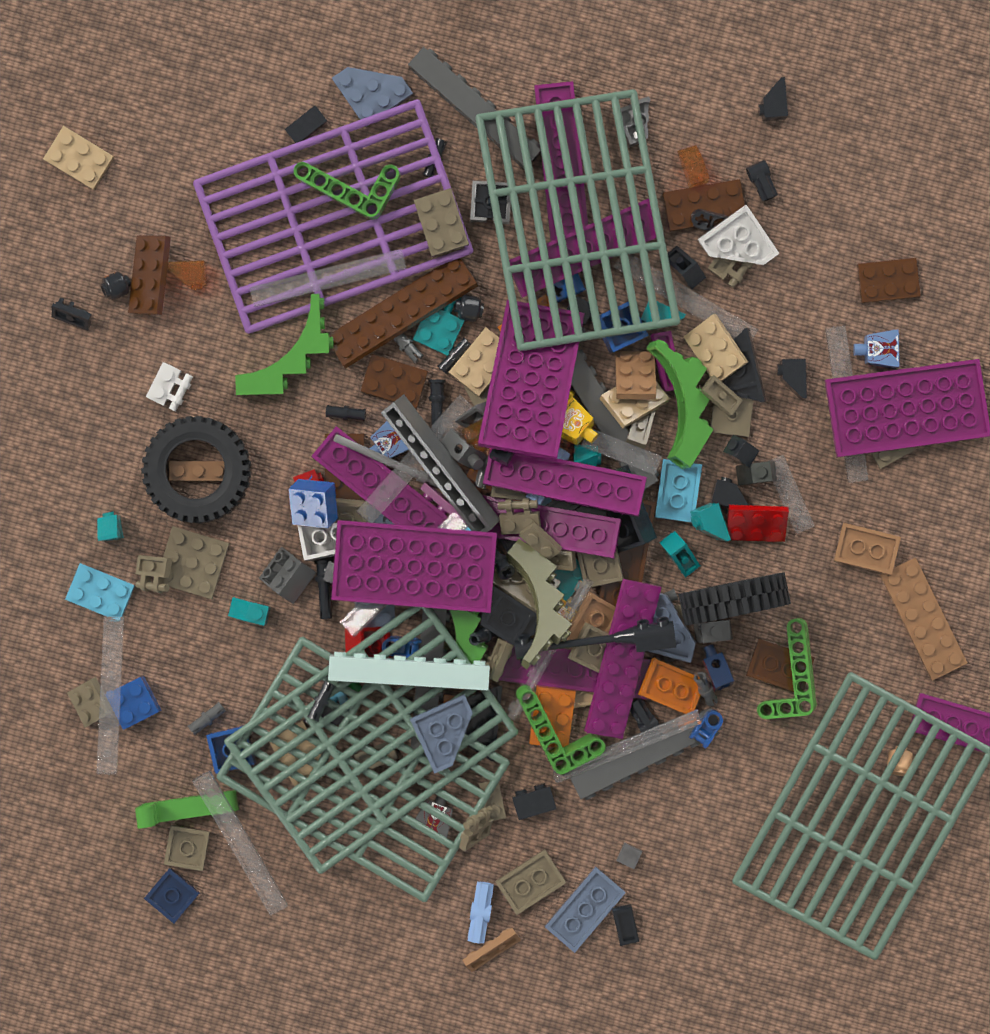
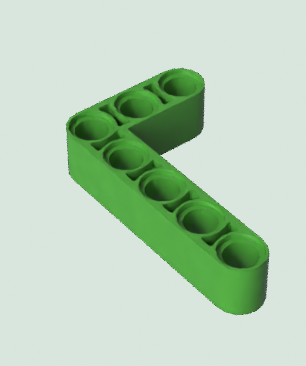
[294,162,401,220]
[757,618,817,719]
[516,685,606,774]
[135,790,239,829]

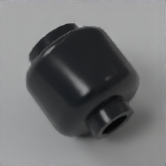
[100,271,131,300]
[454,295,484,322]

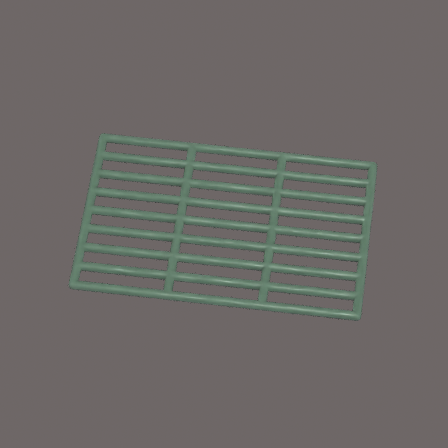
[475,89,680,351]
[224,606,519,874]
[216,637,510,902]
[732,672,990,960]

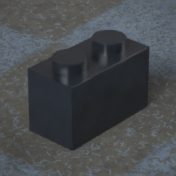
[512,783,556,820]

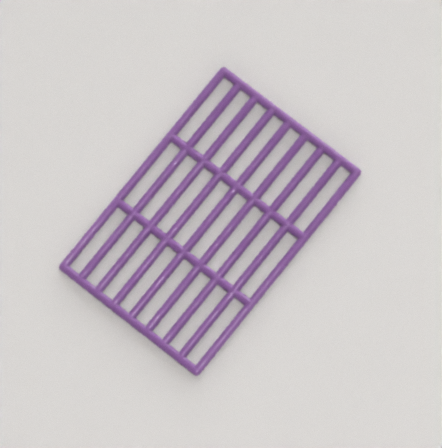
[193,99,473,334]

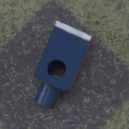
[703,644,734,692]

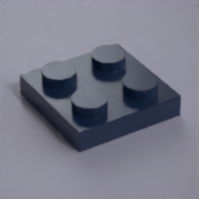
[144,867,200,924]

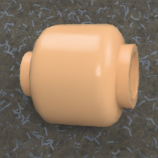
[887,746,913,776]

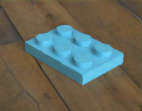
[655,459,702,523]
[65,563,135,622]

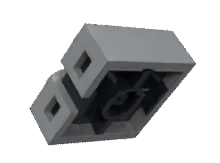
[470,181,511,224]

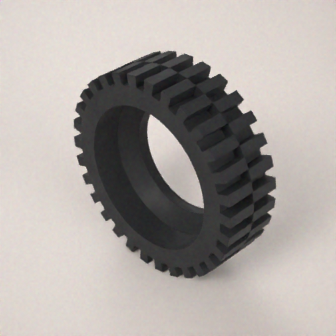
[141,416,251,523]
[678,572,791,625]

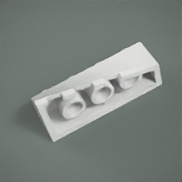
[297,523,337,561]

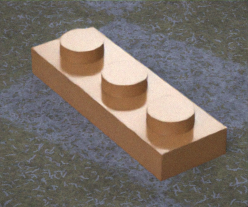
[169,461,225,481]
[463,928,521,972]

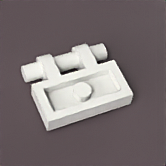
[146,362,193,412]

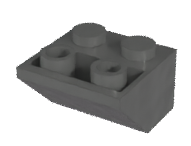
[259,547,316,604]

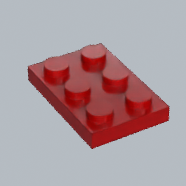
[727,505,789,542]

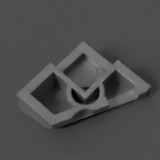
[612,96,650,148]

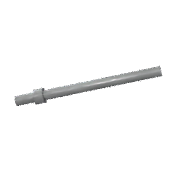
[334,434,438,488]

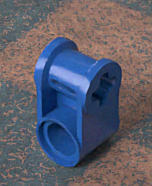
[547,273,586,302]
[382,635,422,658]
[689,710,723,749]

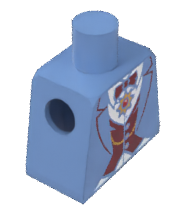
[853,330,899,369]
[369,421,409,459]

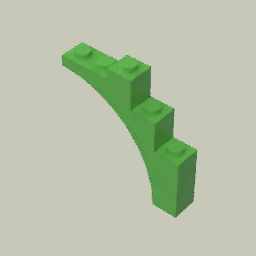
[235,294,334,395]
[646,340,714,469]
[450,610,488,664]

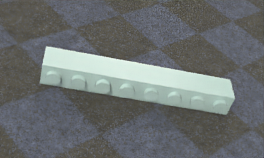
[328,652,490,690]

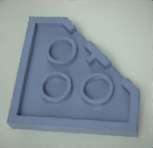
[332,67,413,127]
[649,593,696,663]
[410,694,473,774]

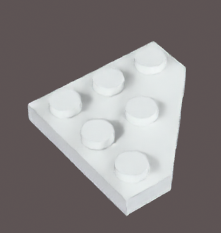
[698,205,779,265]

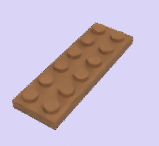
[879,557,967,681]

